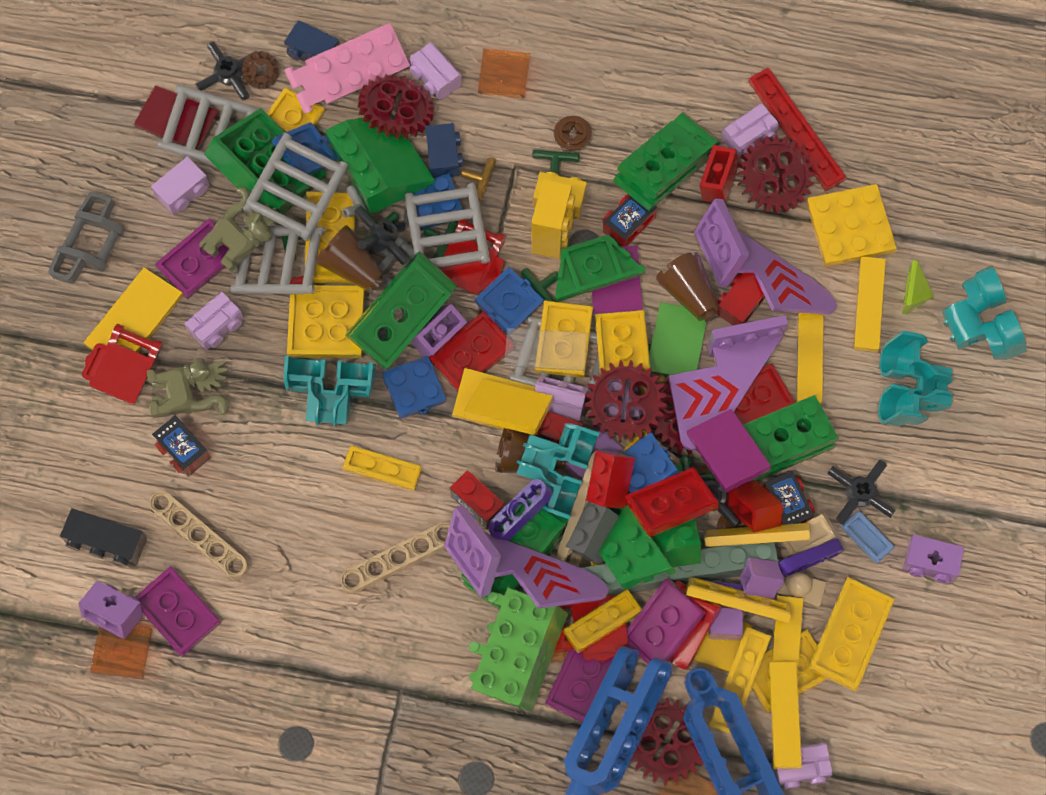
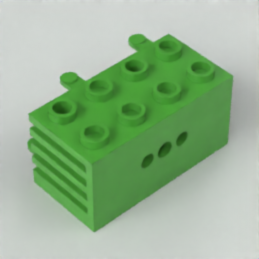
[469,588,568,712]

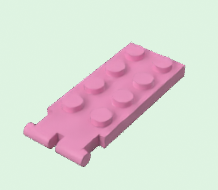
[284,23,410,114]

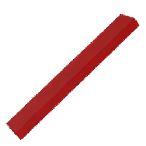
[748,67,847,192]

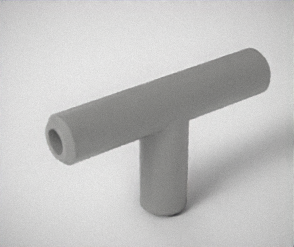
[342,185,370,230]

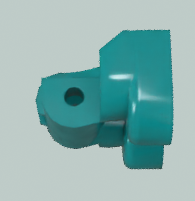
[943,266,1027,360]
[878,331,953,427]
[283,356,376,427]
[516,423,600,519]

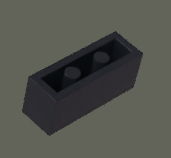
[60,508,147,567]

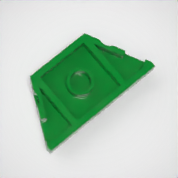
[555,235,646,302]
[598,505,676,589]

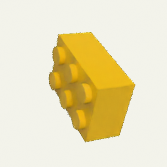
[531,179,575,259]

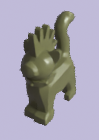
[199,187,277,275]
[147,358,229,418]

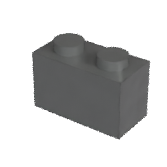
[566,502,619,565]

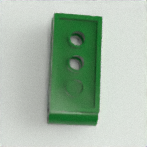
[613,112,720,211]
[345,251,457,369]
[743,395,838,482]
[461,498,569,610]

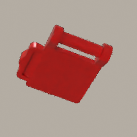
[439,219,506,295]
[82,323,163,405]
[670,581,721,670]
[555,595,628,663]

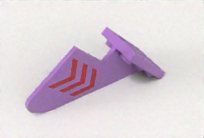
[694,199,837,315]
[669,315,788,451]
[444,505,608,609]

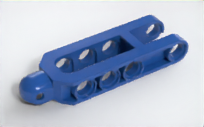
[564,646,672,795]
[683,668,784,795]

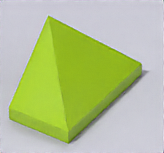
[902,260,934,315]

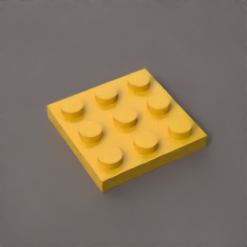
[806,184,897,267]
[287,285,365,358]

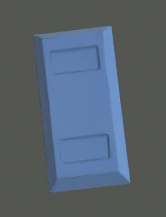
[841,510,895,564]

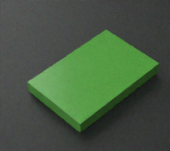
[649,302,706,377]

